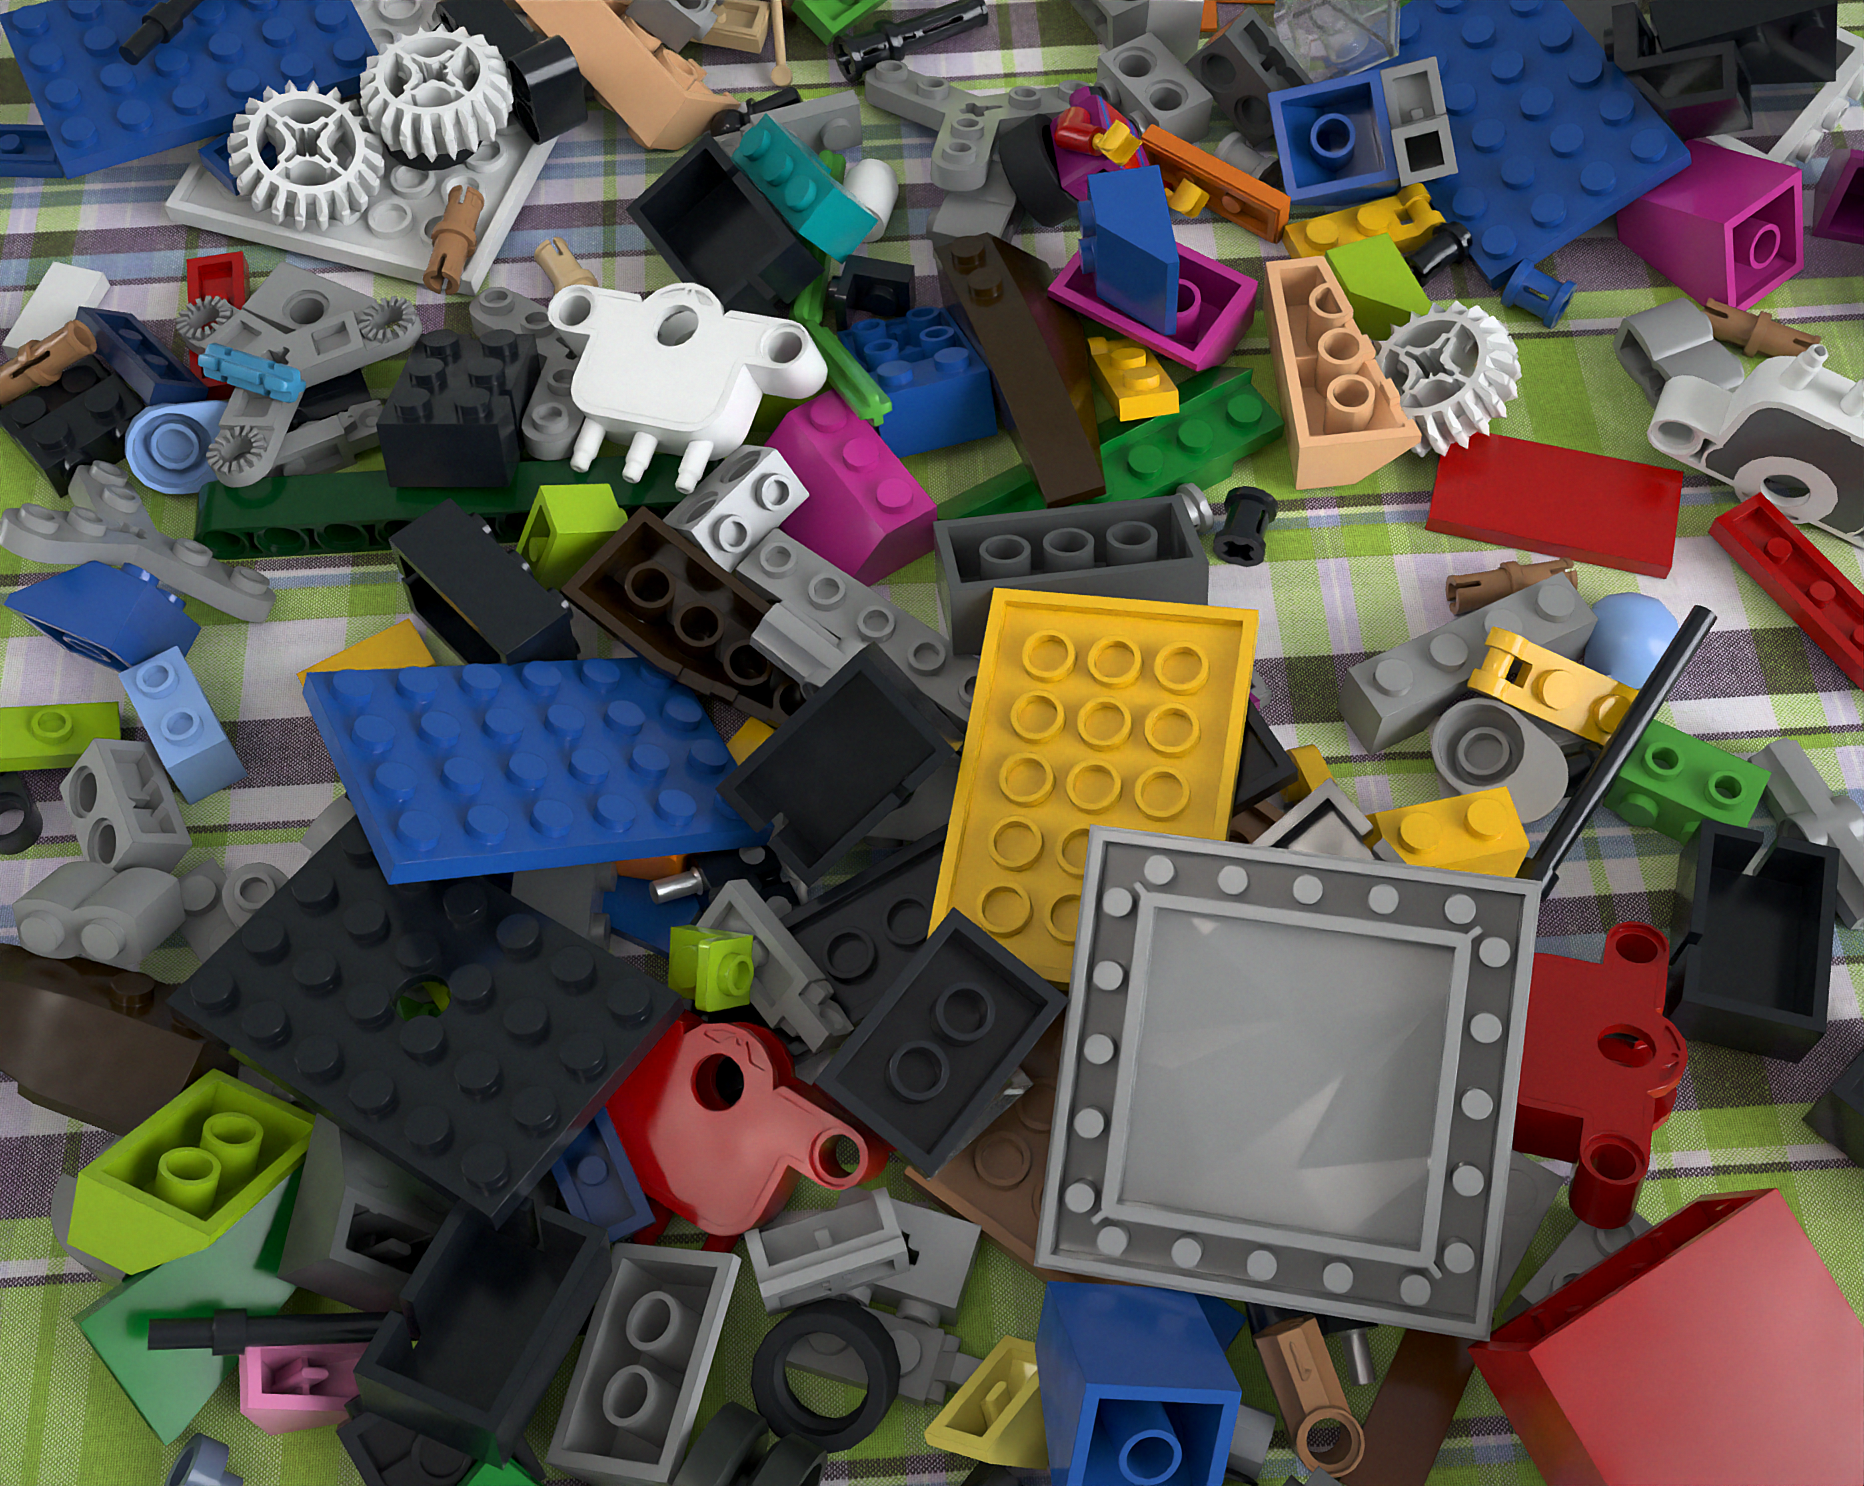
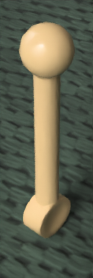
[771,0,793,88]

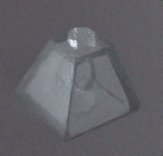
[1274,0,1400,83]

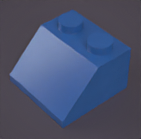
[1267,69,1399,206]
[1077,165,1180,336]
[4,560,201,673]

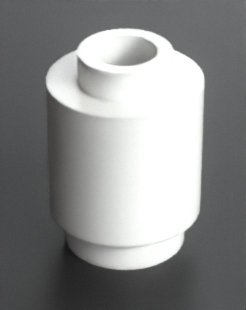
[843,159,899,243]

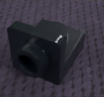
[827,254,916,332]

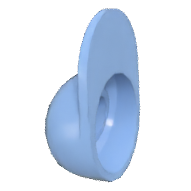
[125,400,228,494]

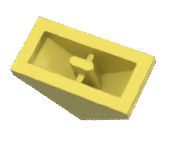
[923,1335,1049,1470]

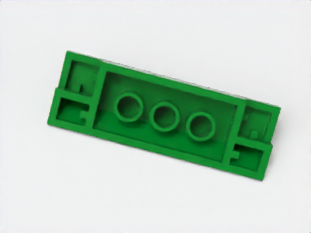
[937,366,1285,521]

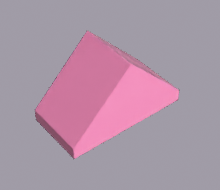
[239,1343,369,1436]

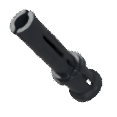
[833,0,989,83]

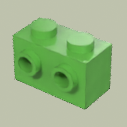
[1602,719,1772,847]

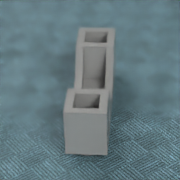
[1336,572,1598,756]

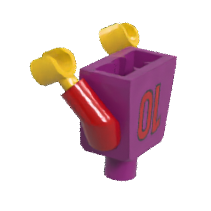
[1050,86,1210,219]

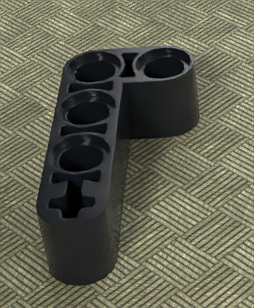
[436,0,588,145]

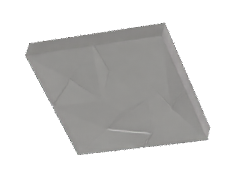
[1034,824,1542,1341]

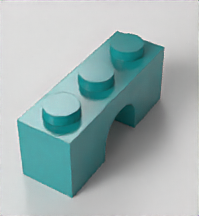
[732,113,878,265]

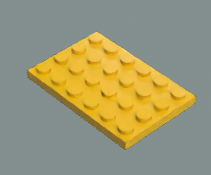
[927,587,1260,991]

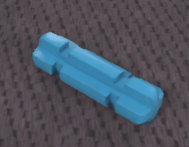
[198,343,306,403]

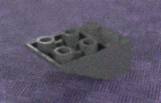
[277,1112,455,1312]

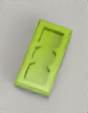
[0,701,121,772]

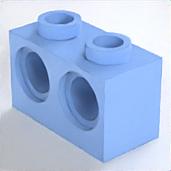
[118,646,248,805]

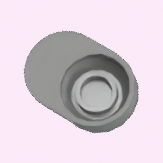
[1431,697,1568,825]

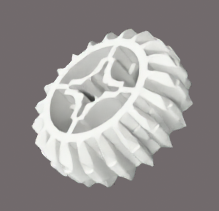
[360,24,514,162]
[227,80,384,232]
[1374,300,1522,457]

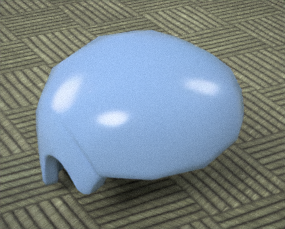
[1584,592,1679,689]

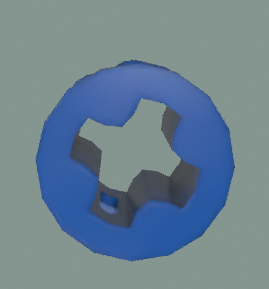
[1500,258,1578,330]

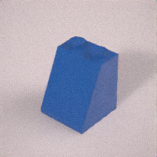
[1035,1281,1242,1486]

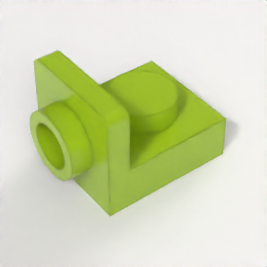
[668,925,754,1012]

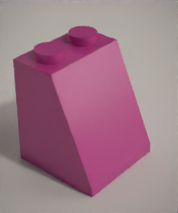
[1616,139,1804,311]

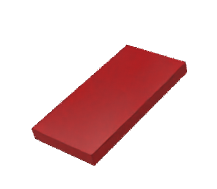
[1425,431,1684,579]

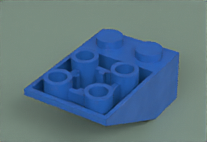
[837,306,998,458]

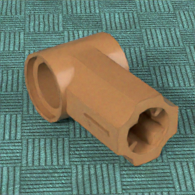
[1252,1314,1365,1478]

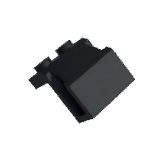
[1603,2,1753,141]

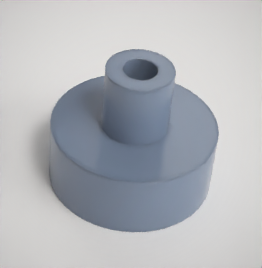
[164,1433,243,1486]

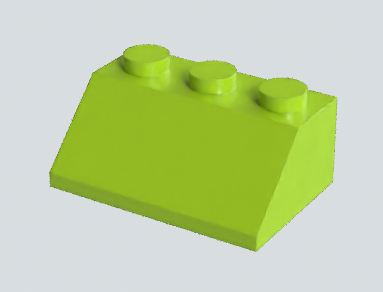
[67,1068,316,1275]

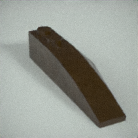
[933,232,1106,509]
[560,506,807,728]
[0,943,239,1137]

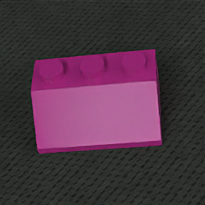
[1048,237,1258,372]
[763,388,937,587]

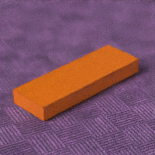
[1141,124,1291,245]

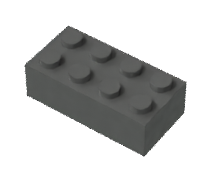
[933,494,1209,656]

